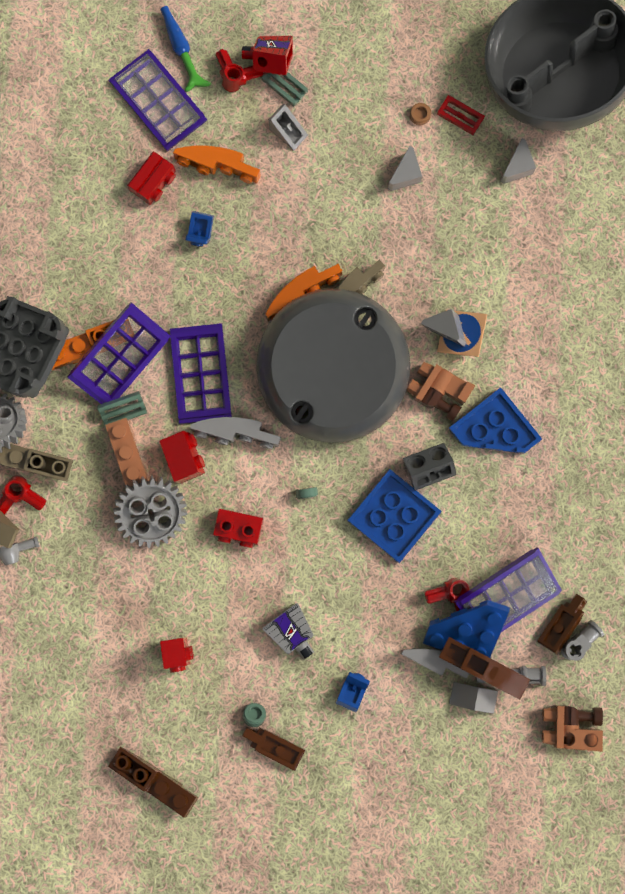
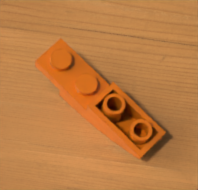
[173,145,261,184]
[266,264,342,322]
[52,319,135,370]

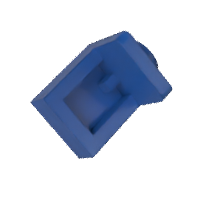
[185,211,214,246]
[336,672,370,712]

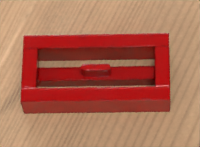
[437,95,485,136]

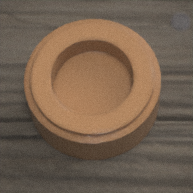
[410,103,431,125]

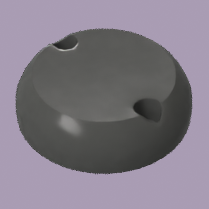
[484,0,625,131]
[256,289,411,443]

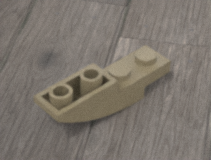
[338,259,385,294]
[0,444,73,482]

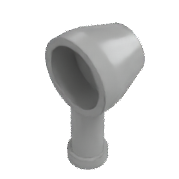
[0,536,40,565]

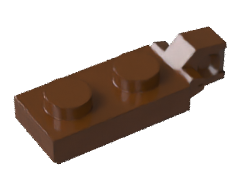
[537,594,587,655]
[242,727,305,771]

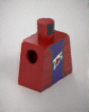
[242,36,293,75]

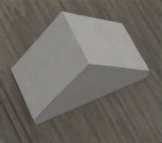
[268,104,308,150]
[501,138,536,184]
[388,146,422,191]
[421,309,466,347]
[449,682,498,714]

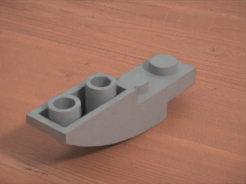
[190,417,281,450]

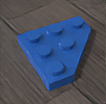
[448,388,542,454]
[423,600,510,658]

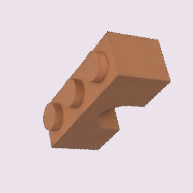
[105,418,149,488]

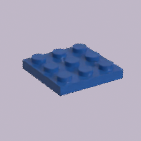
[347,469,442,563]

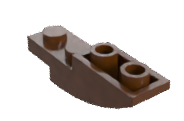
[439,637,530,700]
[108,747,199,818]

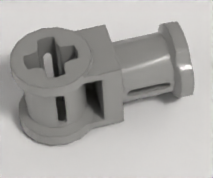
[561,620,605,661]

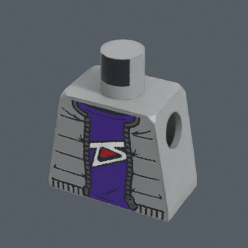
[262,603,314,660]

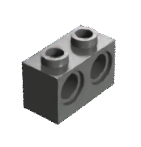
[403,443,456,491]

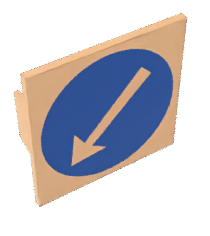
[437,310,487,357]

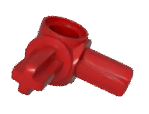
[215,49,263,92]
[0,475,47,515]
[424,578,469,611]

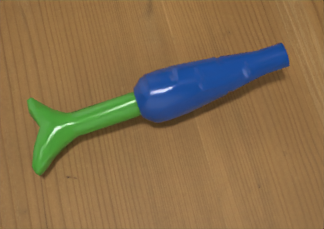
[160,6,211,92]

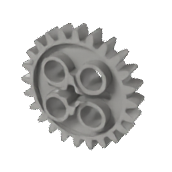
[0,393,27,453]
[113,475,187,548]

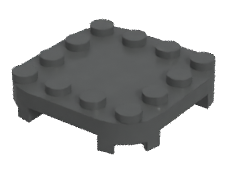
[0,296,69,398]

